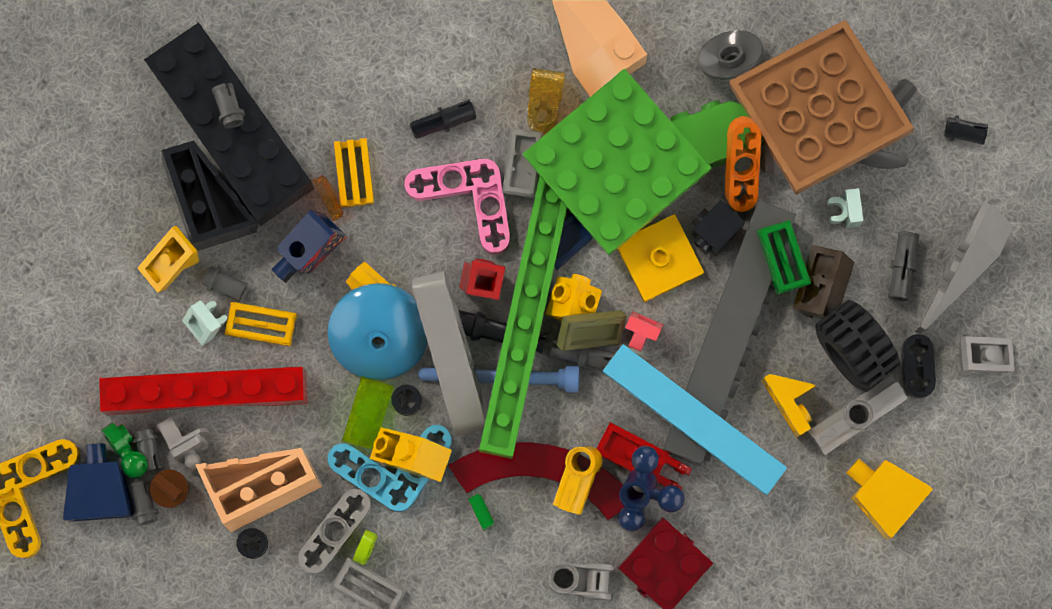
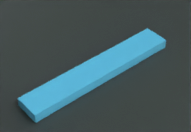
[602,344,787,495]

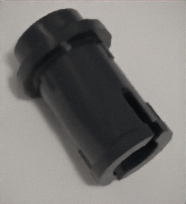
[944,115,988,145]

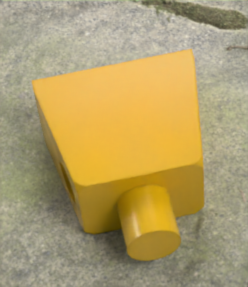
[846,458,933,540]

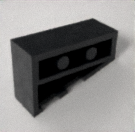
[162,140,258,251]

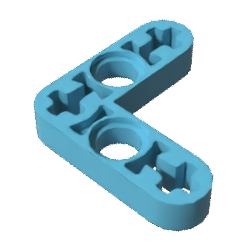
[328,425,452,512]

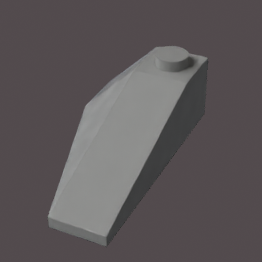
[915,202,1014,334]

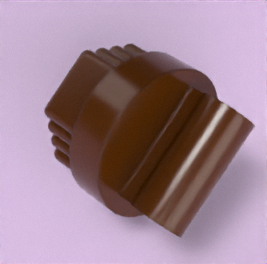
[150,469,189,508]

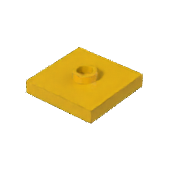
[618,214,704,303]

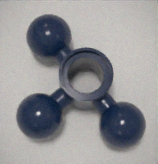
[618,446,685,532]

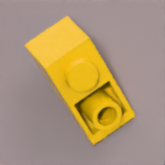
[369,427,452,482]

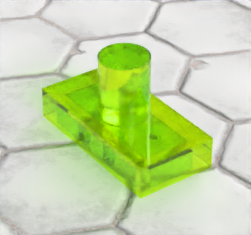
[342,376,394,450]

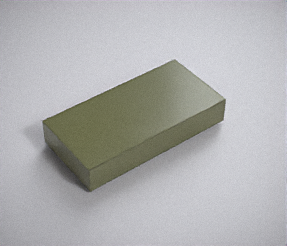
[557,310,627,351]

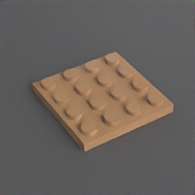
[729,20,914,195]

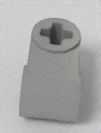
[547,563,614,600]

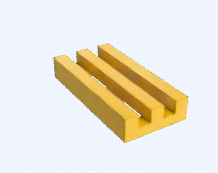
[334,138,374,208]
[224,302,297,347]

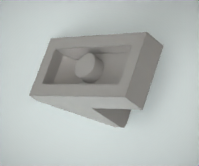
[958,336,1015,376]

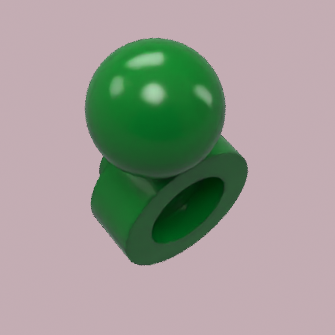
[101,422,148,478]

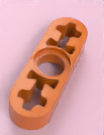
[725,116,761,212]

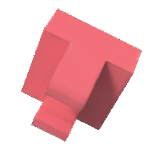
[625,311,664,352]

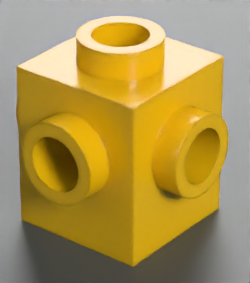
[545,274,602,322]

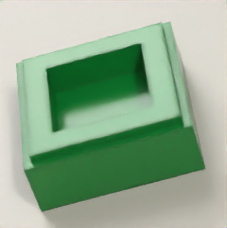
[468,493,495,531]

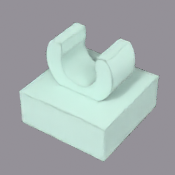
[827,188,863,228]
[182,300,227,346]

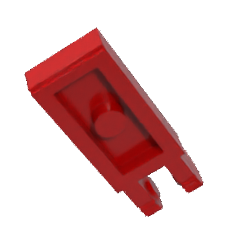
[596,422,692,490]

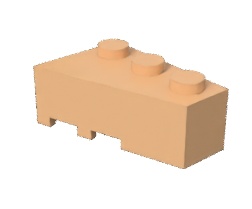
[196,448,322,532]

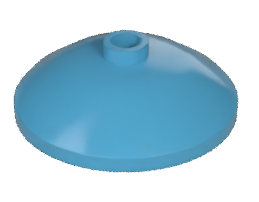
[328,283,428,380]

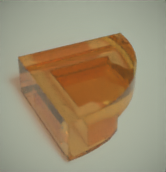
[313,175,344,221]

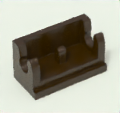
[793,245,855,319]

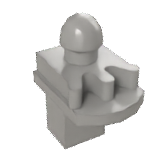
[157,416,210,470]

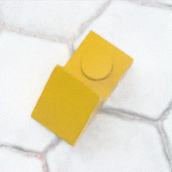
[138,226,199,293]
[762,374,816,438]

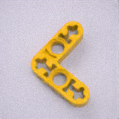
[0,439,80,559]

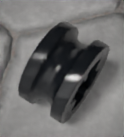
[391,385,422,416]
[236,528,268,559]

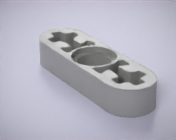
[298,489,372,574]

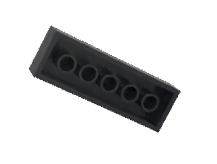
[144,22,315,226]

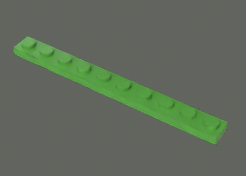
[479,177,567,459]

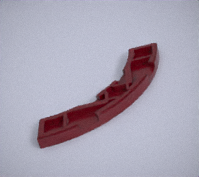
[448,442,625,521]

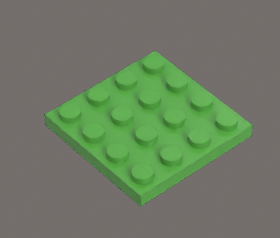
[522,68,711,256]

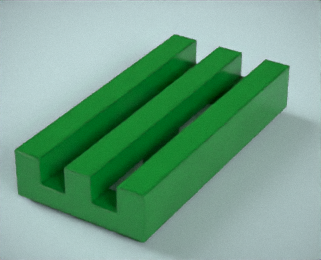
[756,220,811,295]

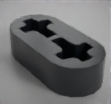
[901,334,936,399]

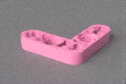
[404,159,510,255]

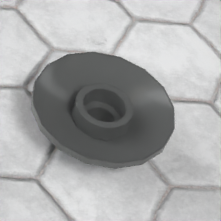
[698,30,763,80]

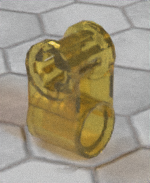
[527,68,565,134]

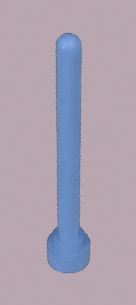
[418,366,579,393]

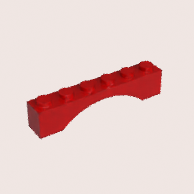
[99,366,308,416]

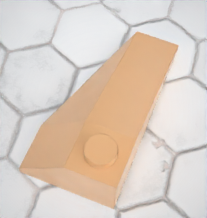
[552,0,647,97]

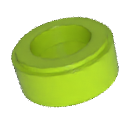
[353,529,378,565]

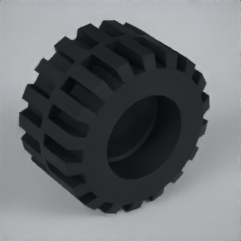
[815,300,900,392]

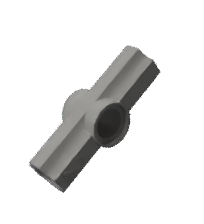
[807,375,908,456]

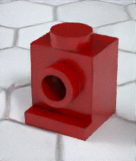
[459,258,505,300]

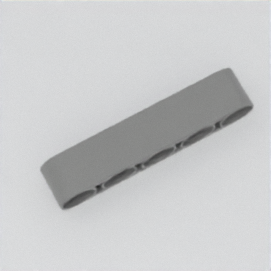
[412,270,487,436]

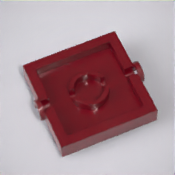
[617,517,713,609]

